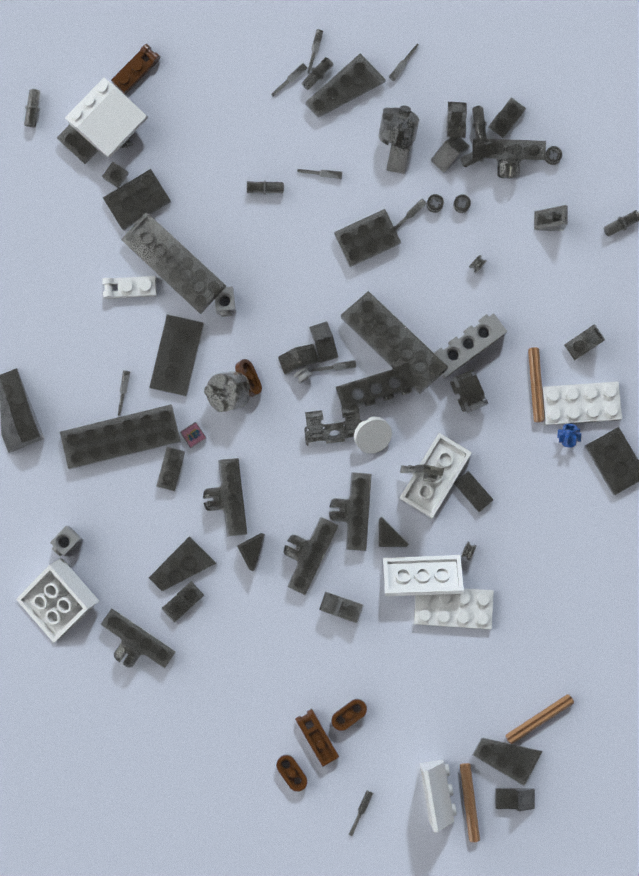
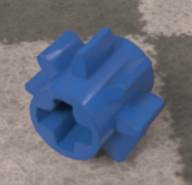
[557,424,582,448]

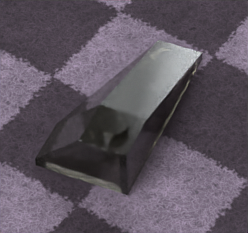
[0,368,45,453]

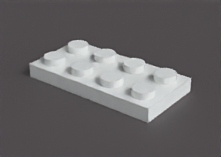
[542,381,622,425]
[399,433,472,518]
[383,555,463,596]
[414,588,494,629]

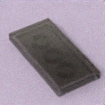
[149,314,204,397]

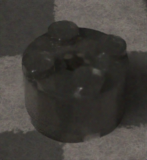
[378,105,419,148]
[450,369,489,413]
[204,371,250,412]

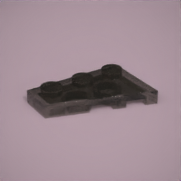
[400,464,444,483]
[149,536,217,591]
[472,738,543,786]

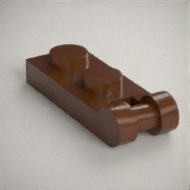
[111,43,161,95]
[295,709,339,767]

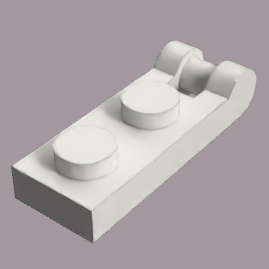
[102,276,157,299]

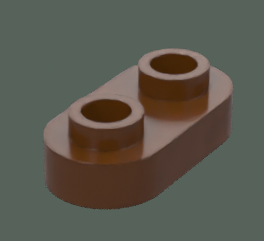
[235,359,262,397]
[331,699,367,731]
[276,754,307,792]

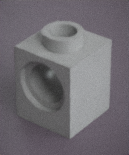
[214,286,236,317]
[50,526,83,556]

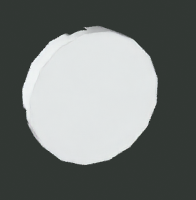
[354,417,392,453]

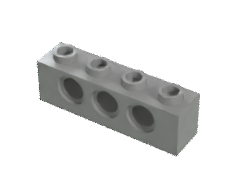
[431,313,507,379]

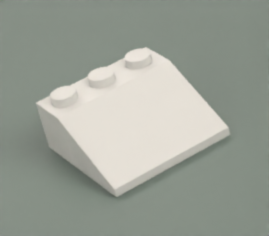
[65,78,148,158]
[16,558,99,643]
[420,759,457,833]

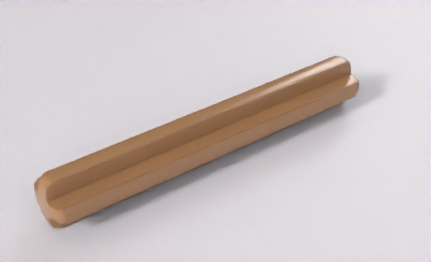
[528,347,545,423]
[505,694,574,744]
[460,763,480,843]

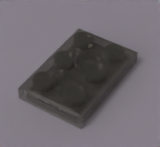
[103,169,171,231]
[334,209,401,267]
[585,427,639,496]

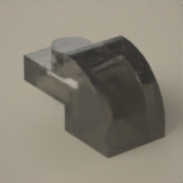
[446,101,467,138]
[319,591,364,623]

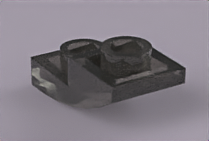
[488,97,526,138]
[156,447,185,491]
[161,581,204,623]

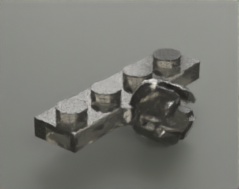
[472,138,546,178]
[203,458,247,537]
[329,472,372,551]
[283,517,339,595]
[100,608,176,669]

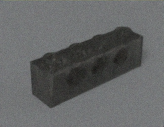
[335,364,416,412]

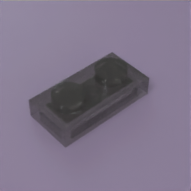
[57,124,98,164]
[454,471,493,513]

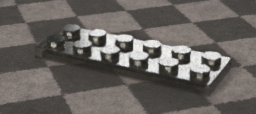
[121,212,226,314]
[341,291,448,394]
[60,404,181,469]

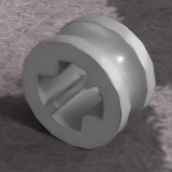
[294,366,313,384]

